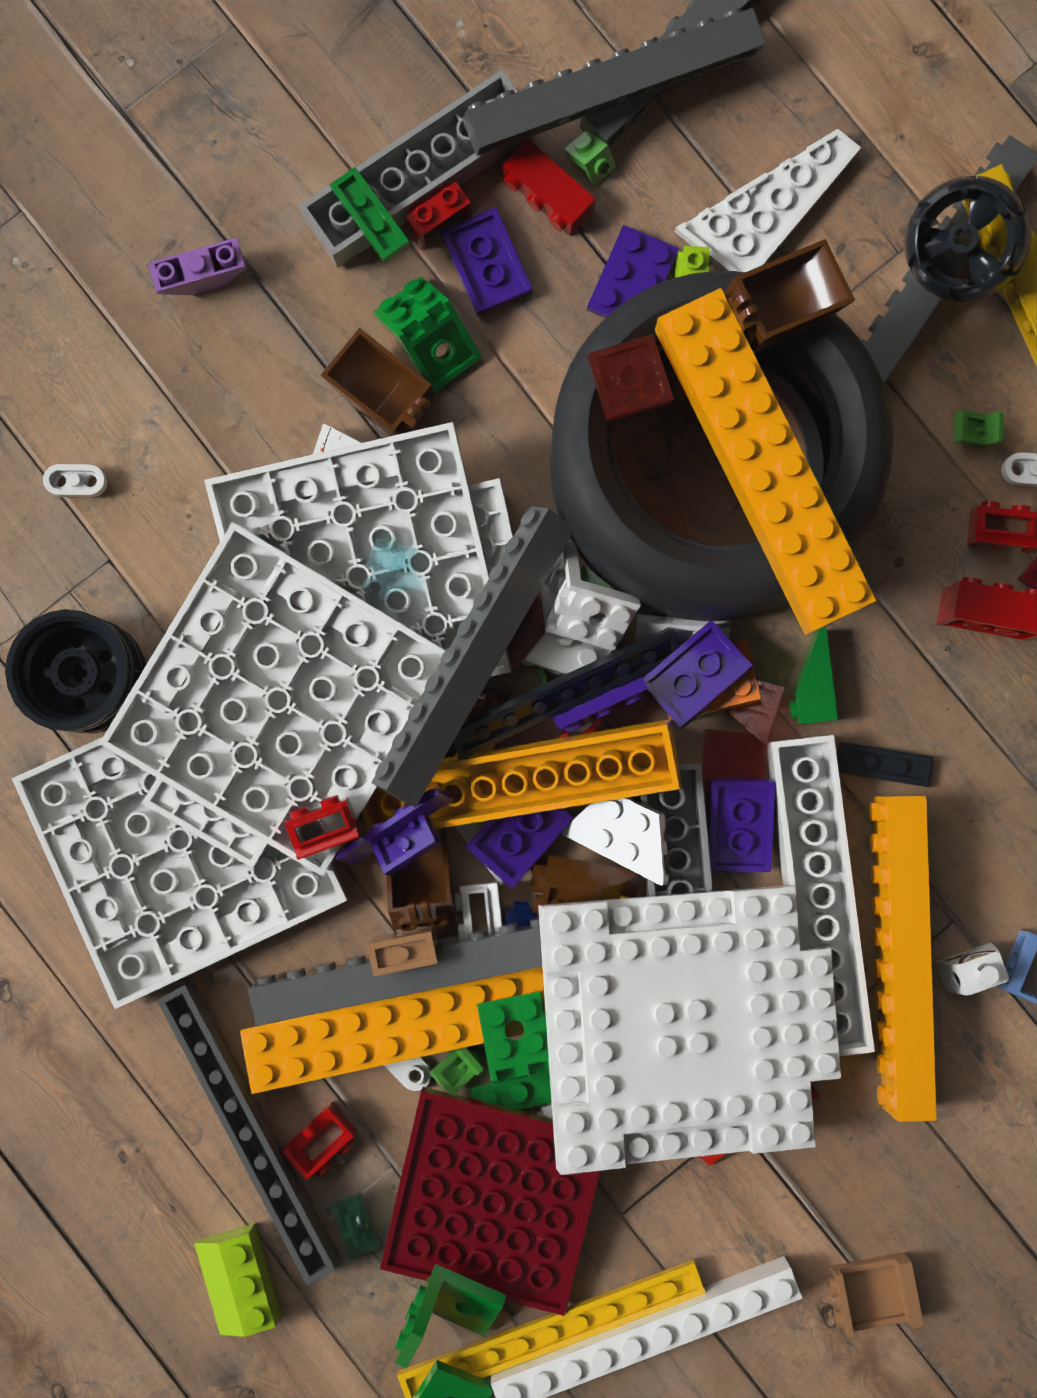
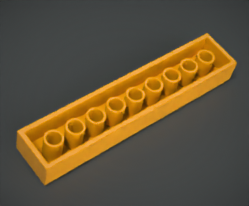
[655,288,876,635]
[362,719,682,833]
[869,796,937,1122]
[240,967,546,1094]

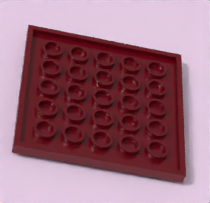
[380,1087,600,1316]

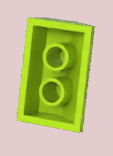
[194,1223,281,1337]

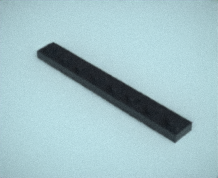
[452,627,679,760]

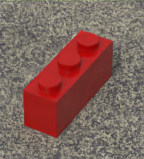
[503,138,596,236]

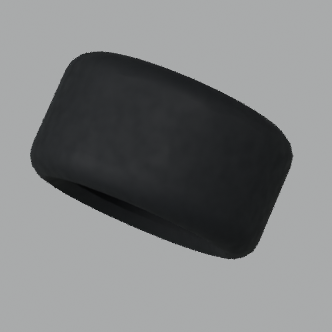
[550,271,893,621]

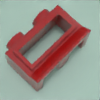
[405,182,472,250]
[967,501,1037,553]
[284,795,361,860]
[281,1102,357,1180]

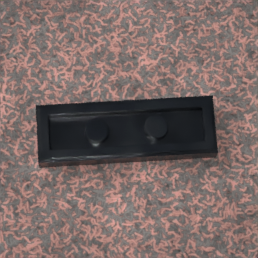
[837,742,933,787]

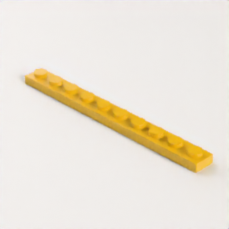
[397,1259,706,1398]

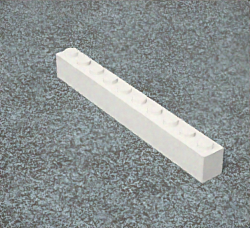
[491,1256,803,1398]

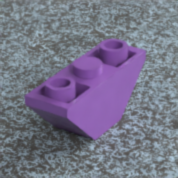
[148,237,246,296]

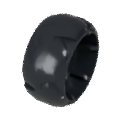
[904,176,1032,302]

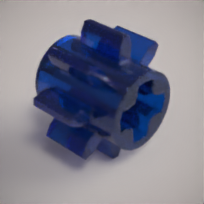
[505,901,537,927]

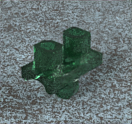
[330,1191,380,1260]

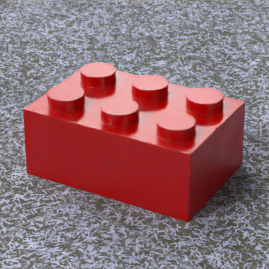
[937,577,1037,641]

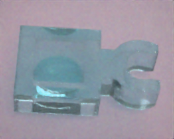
[363,537,408,598]

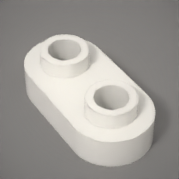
[1001,453,1037,487]
[43,464,108,497]
[384,1057,431,1091]

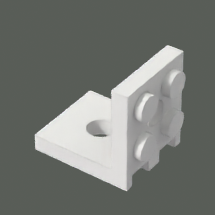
[541,539,641,650]

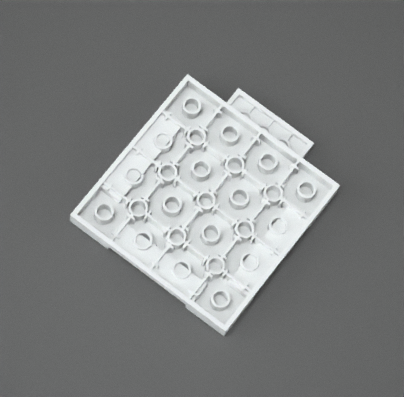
[204,422,513,676]
[99,522,445,876]
[12,737,349,1009]
[538,885,841,1175]

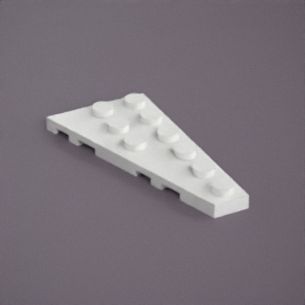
[674,129,861,272]

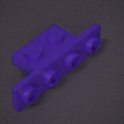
[336,788,453,876]

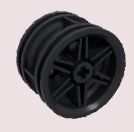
[5,609,146,734]

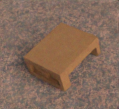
[367,925,439,977]
[827,1252,924,1339]

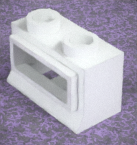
[455,881,502,940]

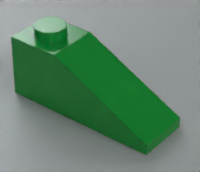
[788,627,838,725]

